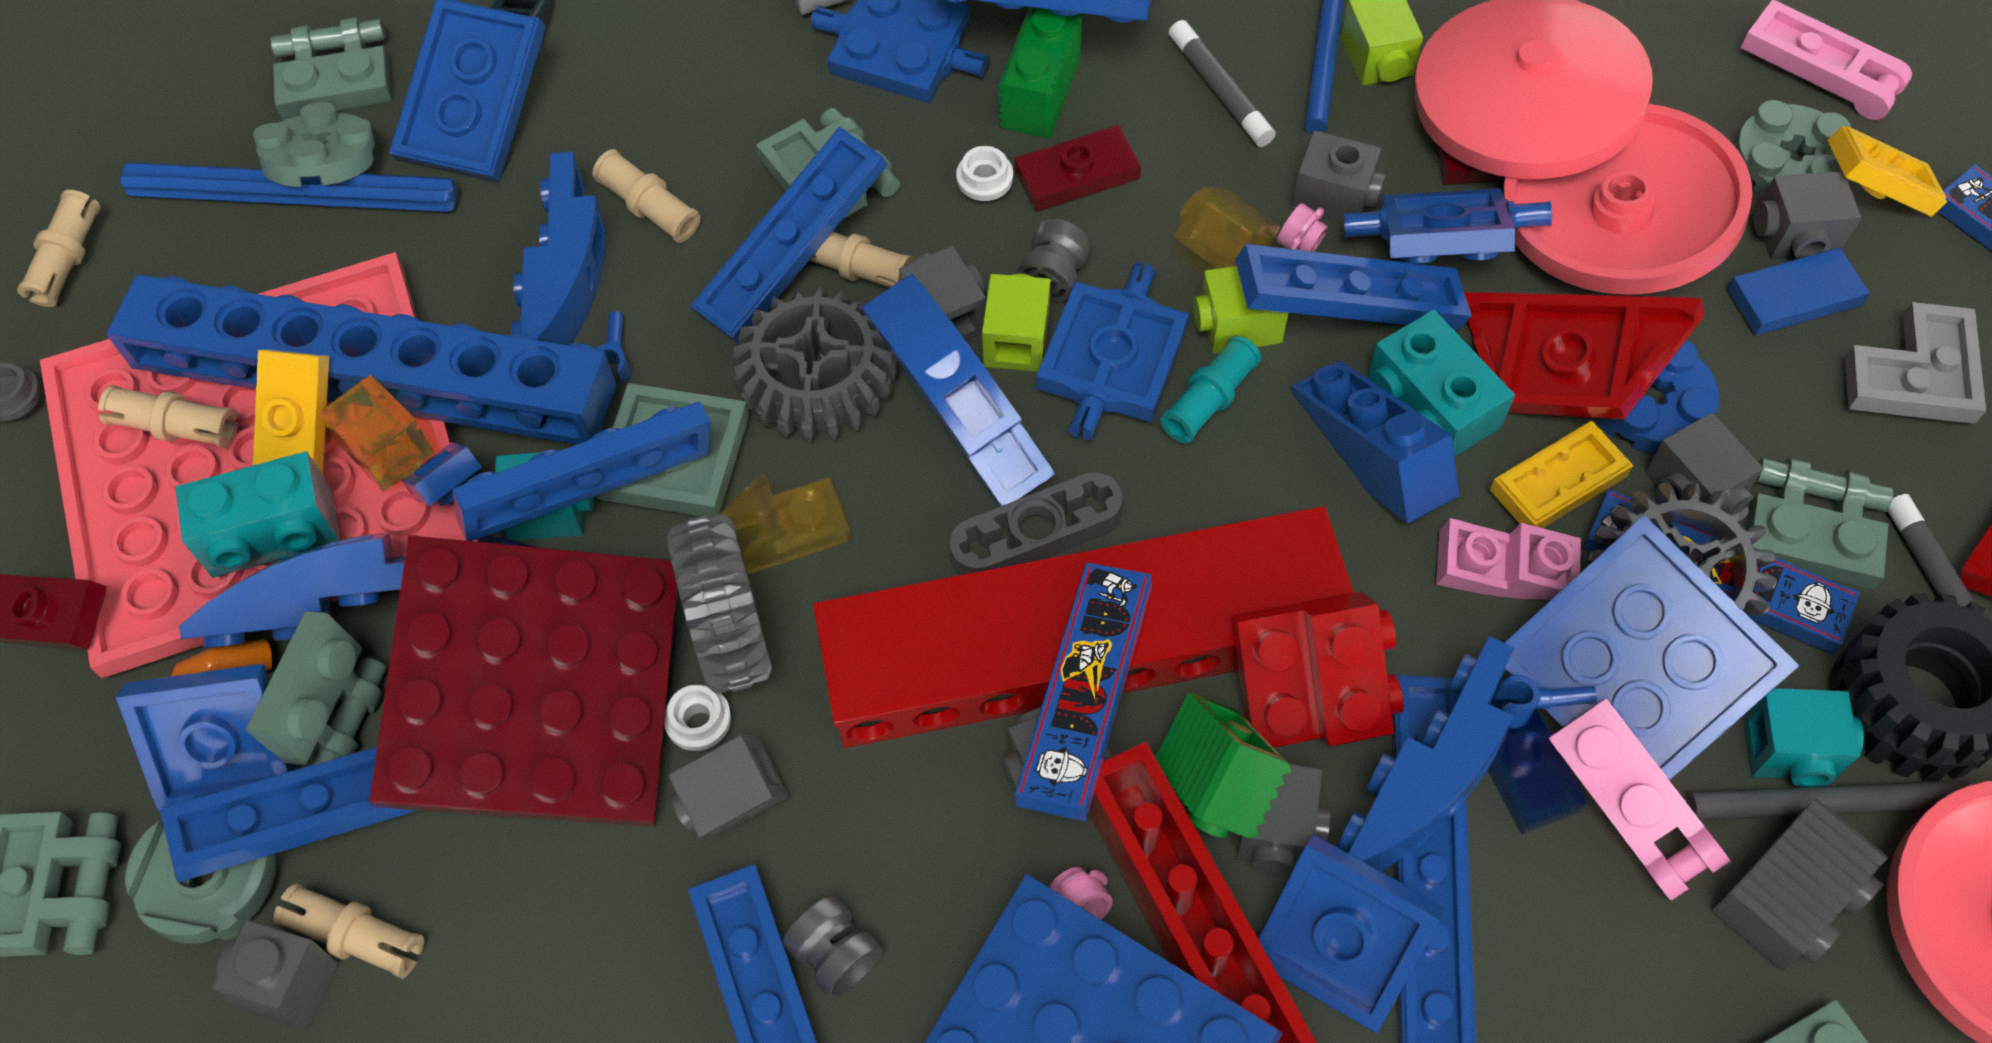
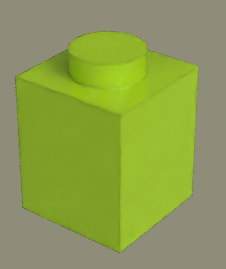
[1341,0,1423,86]
[1193,266,1288,354]
[982,274,1051,372]

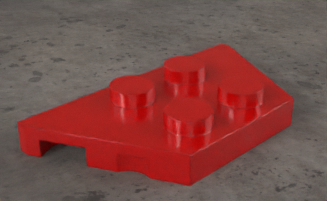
[1464,292,1705,420]

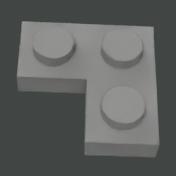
[1845,302,1986,424]

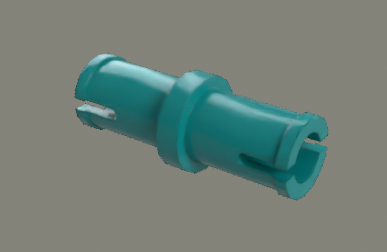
[1160,336,1262,444]

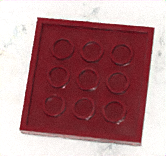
[369,535,677,827]

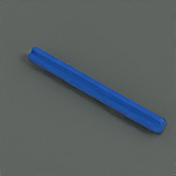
[120,162,458,212]

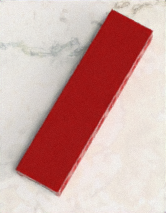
[813,506,1354,749]

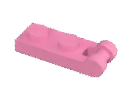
[1741,0,1912,120]
[1549,699,1731,901]

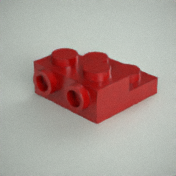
[1231,591,1404,748]

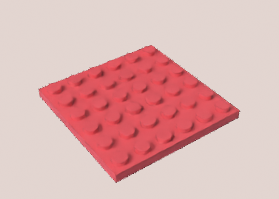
[40,252,481,679]

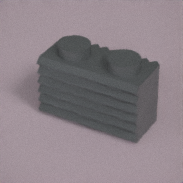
[1713,798,1888,970]

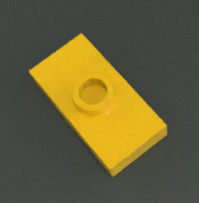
[1827,125,1947,217]
[253,349,329,475]
[1490,421,1634,528]

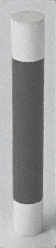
[1169,20,1276,147]
[1887,494,1975,607]

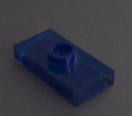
[1488,695,1589,834]

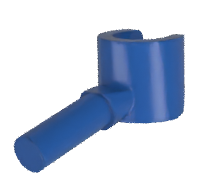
[596,311,632,382]
[1494,675,1597,729]

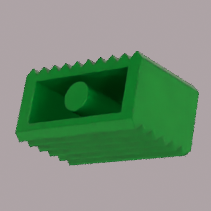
[997,7,1082,139]
[1156,692,1291,839]

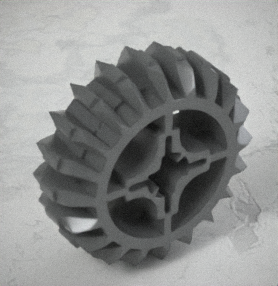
[732,285,897,443]
[1587,482,1777,616]
[667,514,772,694]

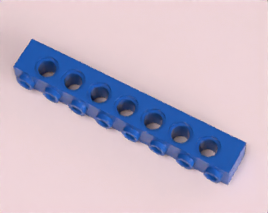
[106,274,617,444]

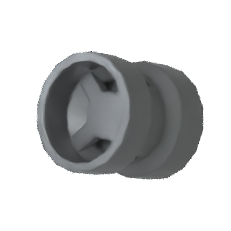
[1017,219,1092,302]
[783,896,883,999]

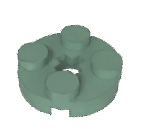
[1734,100,1851,198]
[253,102,376,187]
[125,821,277,944]

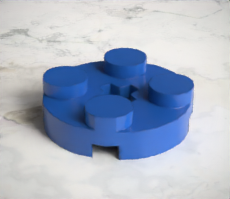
[1594,340,1719,454]

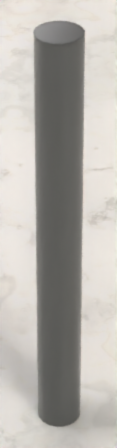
[1686,780,1969,820]

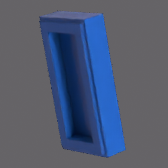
[1727,248,1870,336]

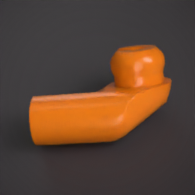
[171,639,272,676]

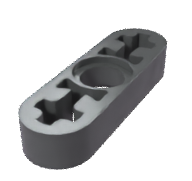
[949,472,1123,575]

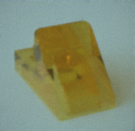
[720,474,851,574]

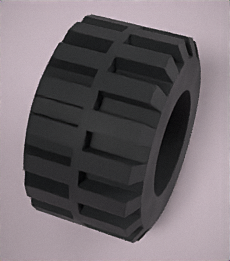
[1830,593,1992,781]

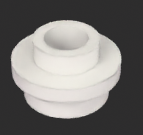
[956,146,1013,201]
[664,685,731,751]

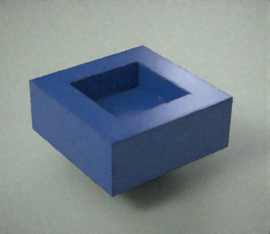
[400,442,482,506]

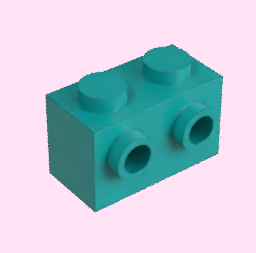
[1367,309,1515,457]
[175,451,341,578]

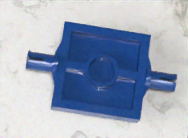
[811,0,990,104]
[1344,188,1552,264]
[1036,262,1190,440]

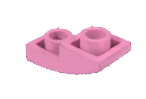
[1436,518,1581,600]

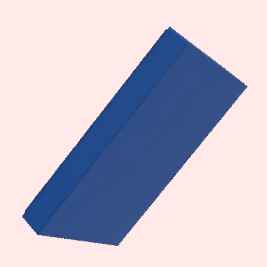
[389,0,546,183]

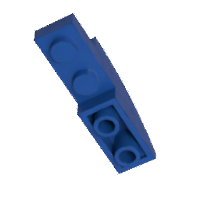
[511,151,607,345]
[861,273,1055,506]
[179,532,405,647]
[1337,636,1515,872]

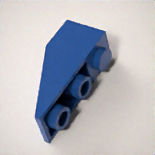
[1291,360,1459,524]

